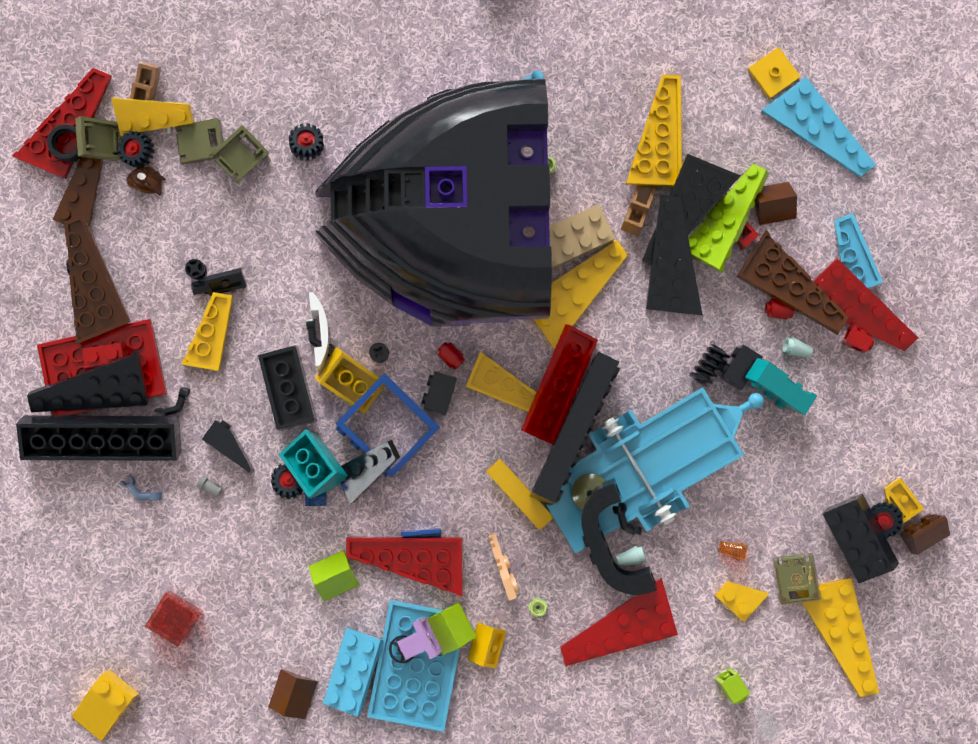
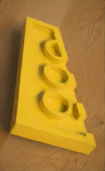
[111,97,194,136]

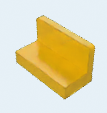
[468,623,506,669]

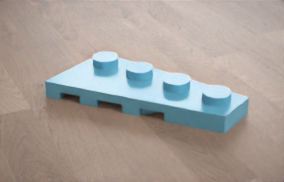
[834,213,883,289]

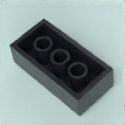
[258,345,317,431]
[822,493,899,583]

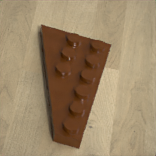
[64,215,131,345]
[737,230,848,335]

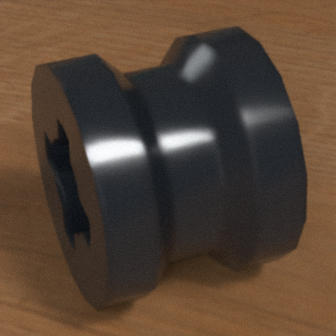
[185,259,207,280]
[369,343,389,363]

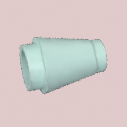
[782,337,813,358]
[616,546,646,567]

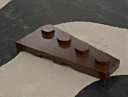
[53,157,103,228]

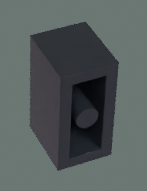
[720,344,763,390]
[421,371,457,415]

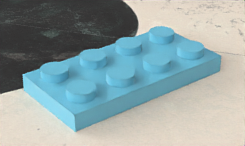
[323,628,383,717]

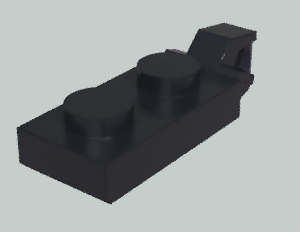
[191,268,247,296]

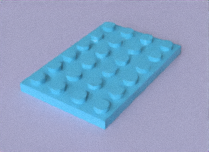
[367,600,460,732]

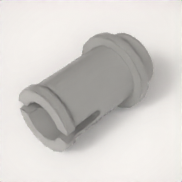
[196,477,223,498]

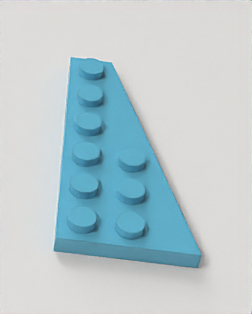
[761,77,876,177]

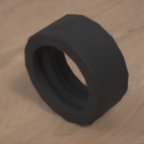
[47,124,87,163]

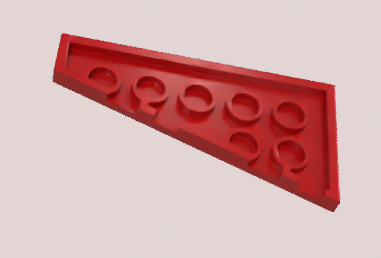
[12,68,112,179]
[813,258,919,351]
[346,537,463,597]
[560,578,678,666]

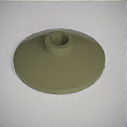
[572,474,606,510]

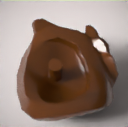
[126,167,166,196]

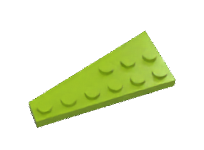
[688,164,769,273]

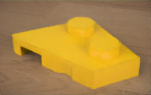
[884,477,924,524]
[714,581,769,622]

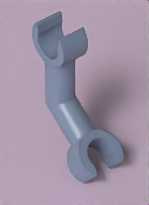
[120,475,162,500]

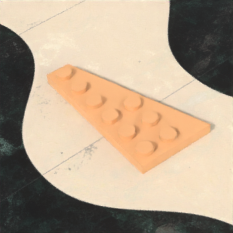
[488,534,519,601]

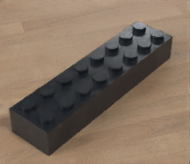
[530,352,620,506]
[16,415,182,461]

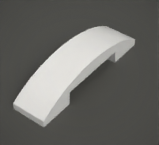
[309,292,329,371]

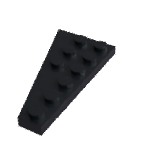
[642,154,741,264]
[646,194,703,316]
[27,351,149,413]

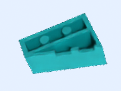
[745,358,817,415]

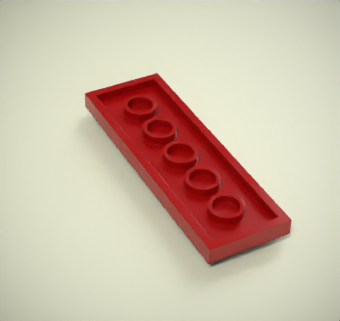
[521,324,598,445]

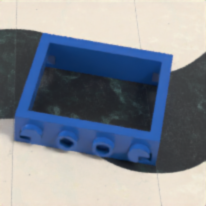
[336,373,440,477]

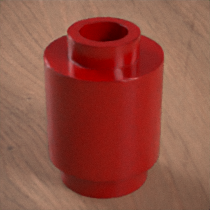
[765,298,795,320]
[437,342,466,370]

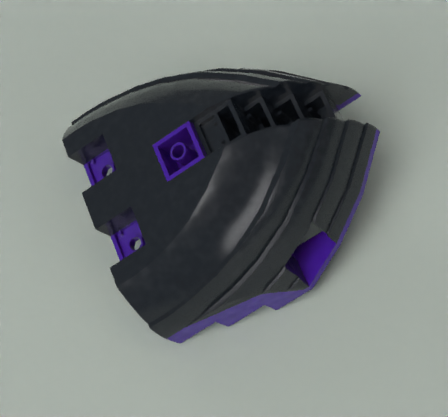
[315,79,552,327]

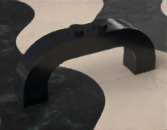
[581,478,657,595]

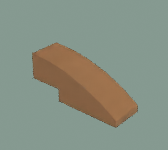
[130,62,161,100]
[620,186,657,236]

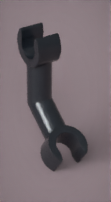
[306,319,336,356]
[154,387,190,416]
[612,502,642,535]

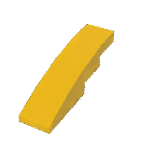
[486,458,553,530]

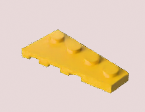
[181,292,234,371]
[466,351,537,412]

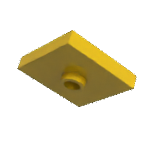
[747,47,801,99]

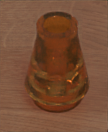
[718,541,748,561]

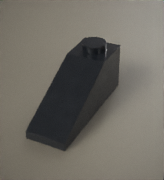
[202,420,254,473]

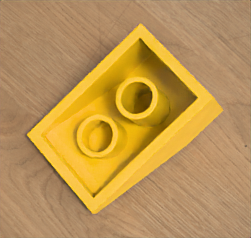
[314,347,385,414]
[71,670,139,741]

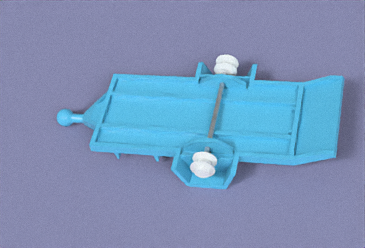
[545,387,764,554]

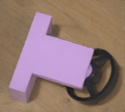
[389,616,443,663]

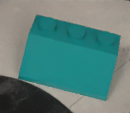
[278,429,348,499]

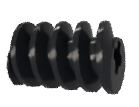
[690,344,730,387]

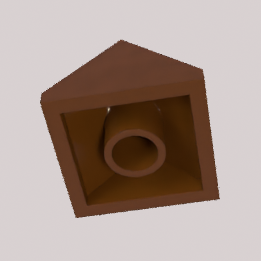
[754,182,797,225]
[268,669,318,719]

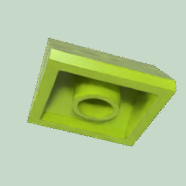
[308,550,360,602]
[427,602,477,655]

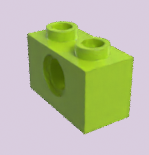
[715,668,751,704]

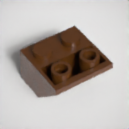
[900,513,950,555]

